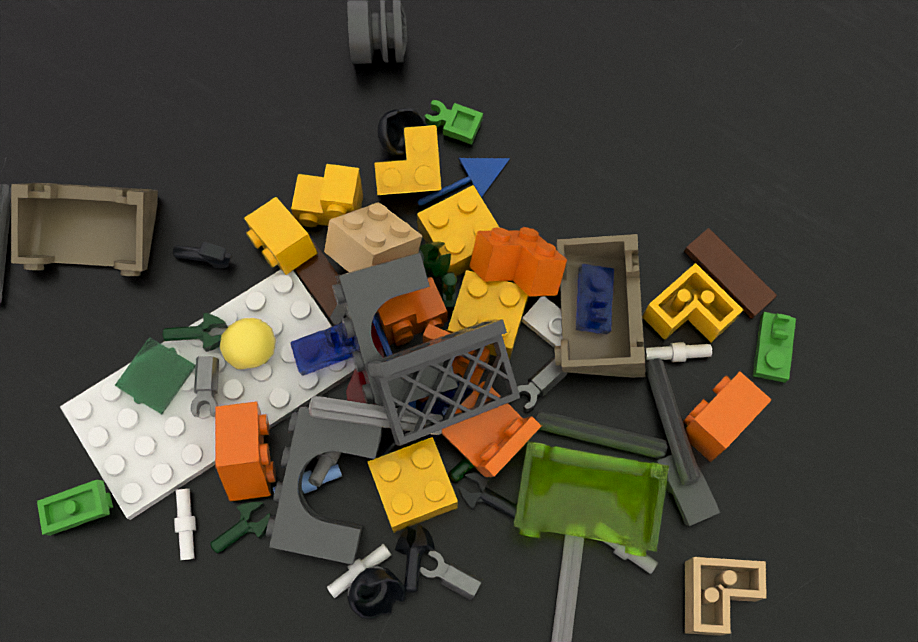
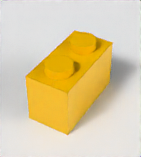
[244,197,318,275]

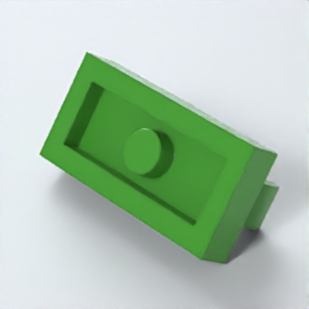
[753,312,796,383]
[37,480,113,535]

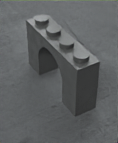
[332,253,458,407]
[266,406,384,565]

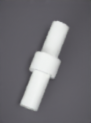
[644,342,712,363]
[174,489,196,560]
[327,544,391,598]

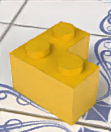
[374,125,441,195]
[291,164,363,227]
[642,263,743,343]

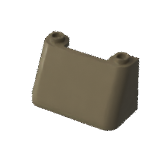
[11,183,158,276]
[555,234,646,378]

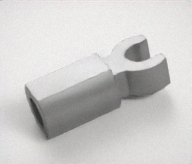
[190,356,219,417]
[517,358,567,412]
[420,551,483,601]

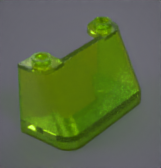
[513,441,669,557]

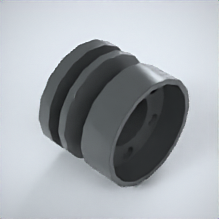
[347,0,407,65]

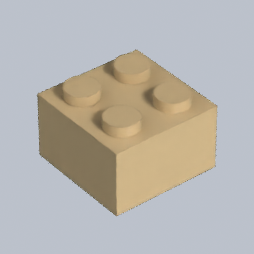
[324,202,422,272]

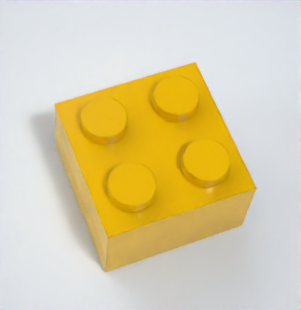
[417,185,500,276]
[447,270,528,360]
[368,437,458,533]

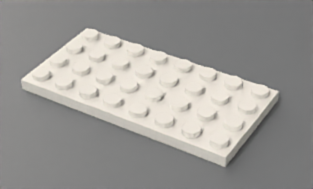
[60,269,355,520]

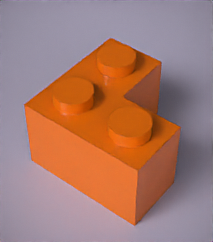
[469,227,567,296]
[376,277,448,346]
[683,371,772,462]
[215,401,276,501]

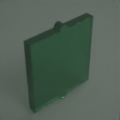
[115,337,196,415]

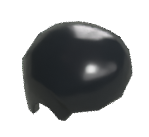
[378,108,426,156]
[347,566,405,619]

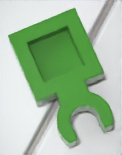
[425,100,483,145]

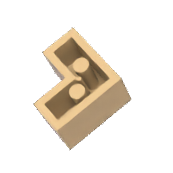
[685,557,766,636]

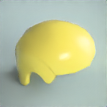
[220,318,276,370]

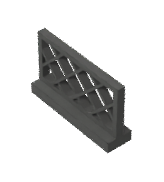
[366,319,520,446]

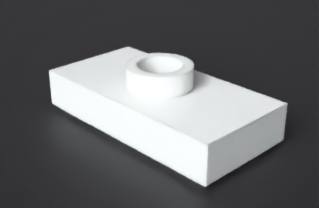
[521,296,562,348]

